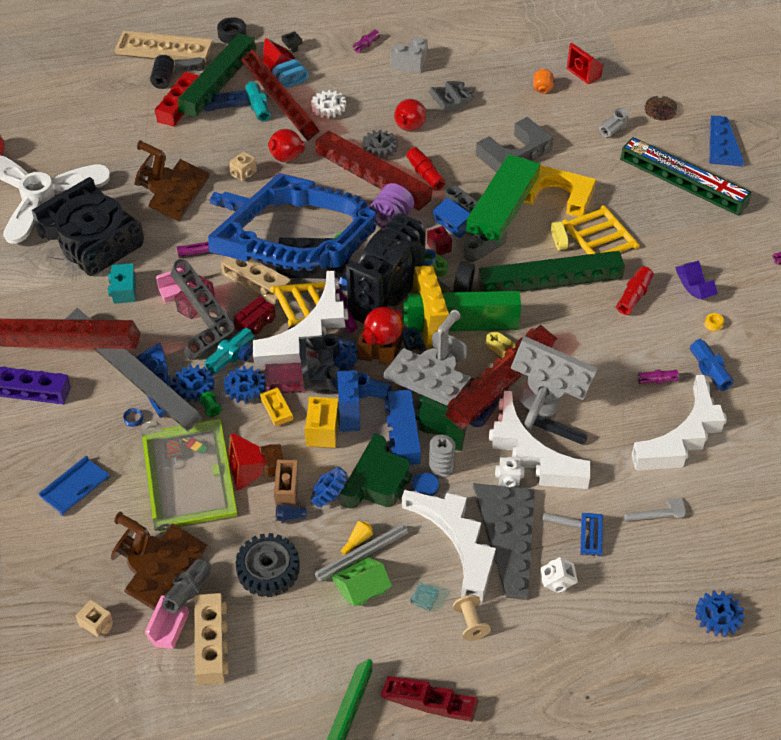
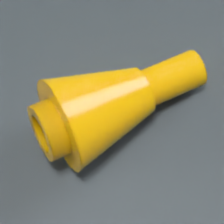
[340,521,373,555]

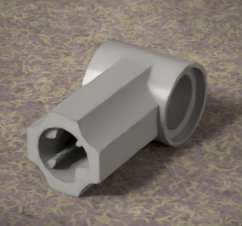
[599,108,628,138]

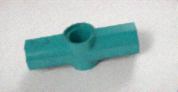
[245,81,271,122]
[204,328,255,375]

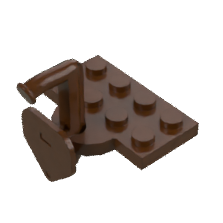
[134,140,210,222]
[110,512,208,610]

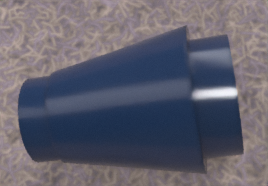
[276,503,306,523]

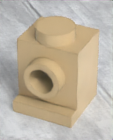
[76,600,113,637]

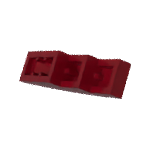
[381,676,479,722]

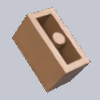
[274,460,299,508]

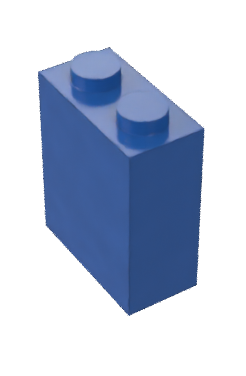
[337,370,360,432]

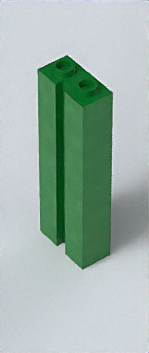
[466,154,540,242]
[404,291,521,332]

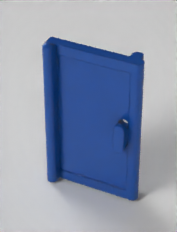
[38,456,110,516]

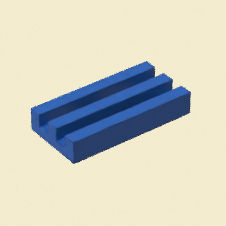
[580,513,603,556]

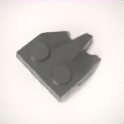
[429,81,475,112]

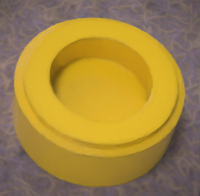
[705,313,724,331]

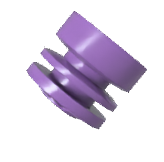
[370,183,414,228]

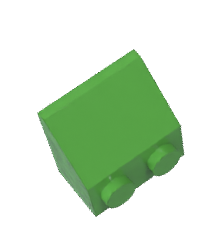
[331,557,392,606]

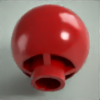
[394,99,426,131]
[268,129,305,162]
[362,307,403,346]

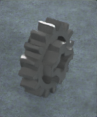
[362,129,398,159]

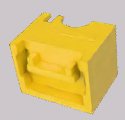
[304,397,339,448]

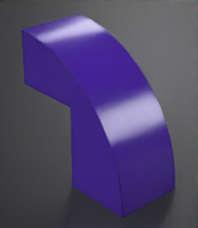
[675,260,718,299]

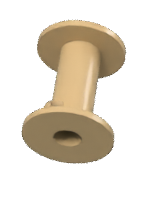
[453,595,491,641]

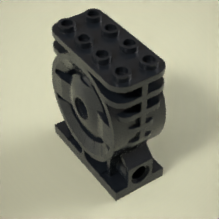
[32,177,144,276]
[346,213,426,323]

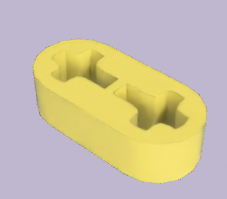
[551,221,568,250]
[486,332,518,360]

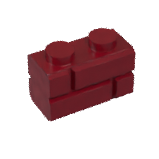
[233,296,276,335]

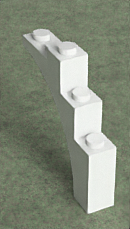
[253,271,348,366]
[632,375,727,470]
[489,391,590,489]
[402,490,496,602]

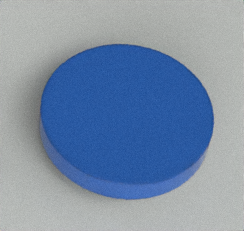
[412,473,439,496]

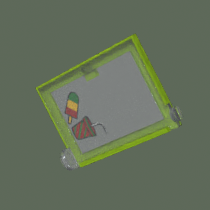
[141,419,238,534]

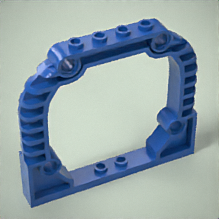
[208,173,376,271]

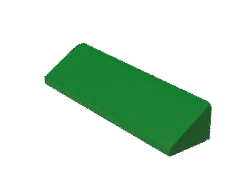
[327,659,373,740]

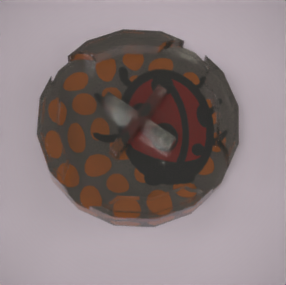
[645,96,677,121]

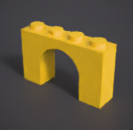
[524,165,596,217]
[412,266,449,350]

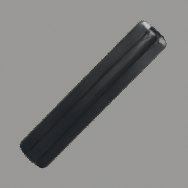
[533,415,588,445]

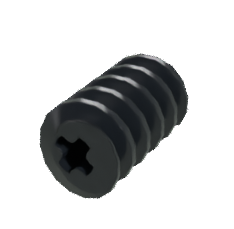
[150,55,174,89]

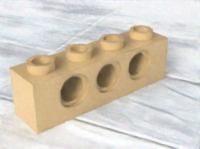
[221,256,291,305]
[194,593,229,685]

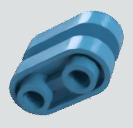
[272,59,309,88]

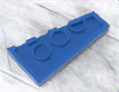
[709,115,744,167]
[135,342,173,418]

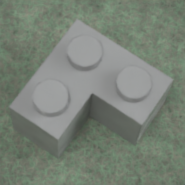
[390,37,428,73]

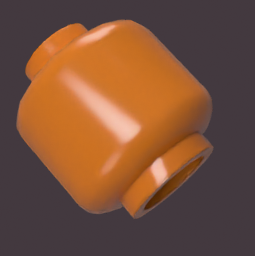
[533,69,554,94]

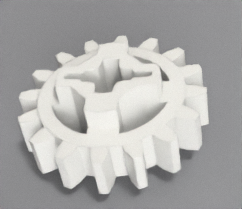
[311,90,346,118]

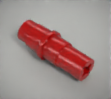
[406,147,446,191]
[616,266,654,315]

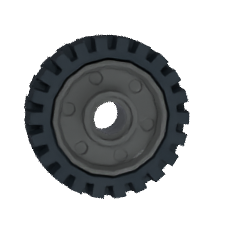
[236,533,300,597]

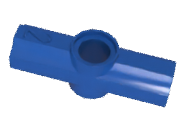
[690,339,734,391]
[332,373,392,400]

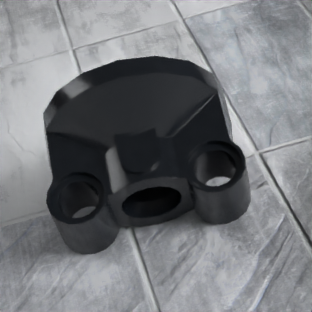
[300,334,341,391]

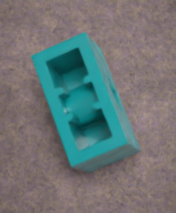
[108,263,136,304]

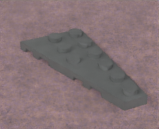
[473,483,535,600]

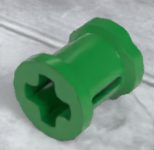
[199,391,222,417]

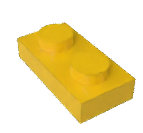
[260,388,293,426]

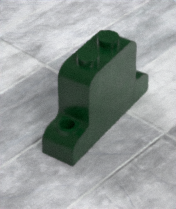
[415,378,475,451]
[340,433,412,509]

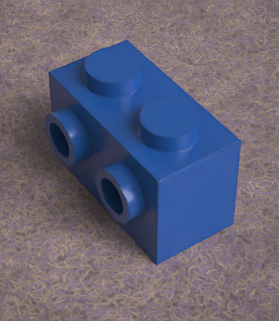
[433,198,471,238]

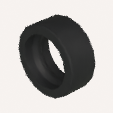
[217,17,247,44]
[453,261,475,292]

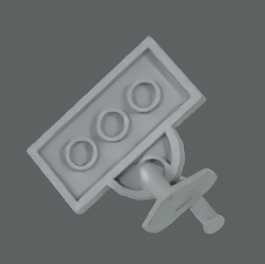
[384,310,471,408]
[511,336,598,434]

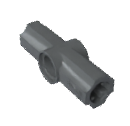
[162,559,212,614]

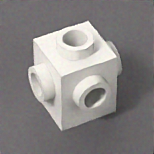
[495,457,524,487]
[541,557,578,593]

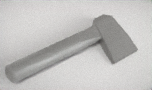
[624,498,686,522]
[542,513,605,546]

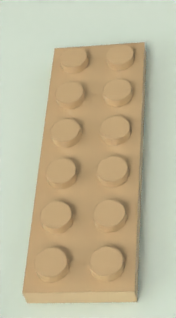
[115,30,213,63]

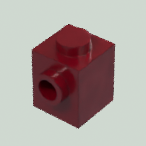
[427,226,452,256]

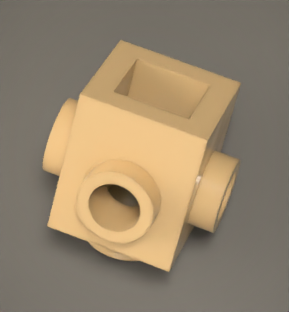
[229,151,257,182]

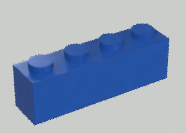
[384,390,421,465]

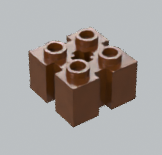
[357,323,403,365]

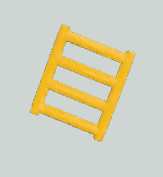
[562,205,640,254]
[270,282,326,327]

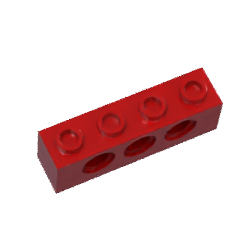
[155,72,199,127]

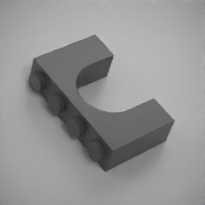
[476,117,553,173]

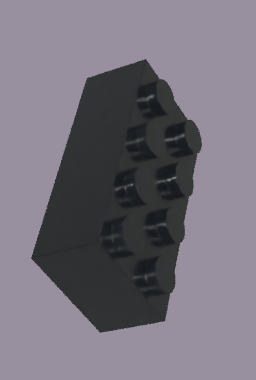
[276,237,350,279]

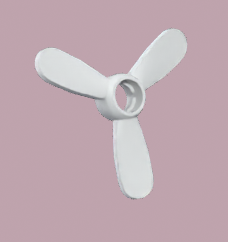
[0,155,110,244]

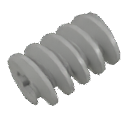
[429,435,456,478]

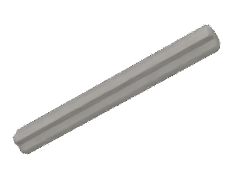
[315,524,408,582]

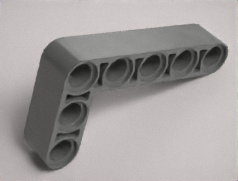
[445,185,507,262]
[171,259,234,360]

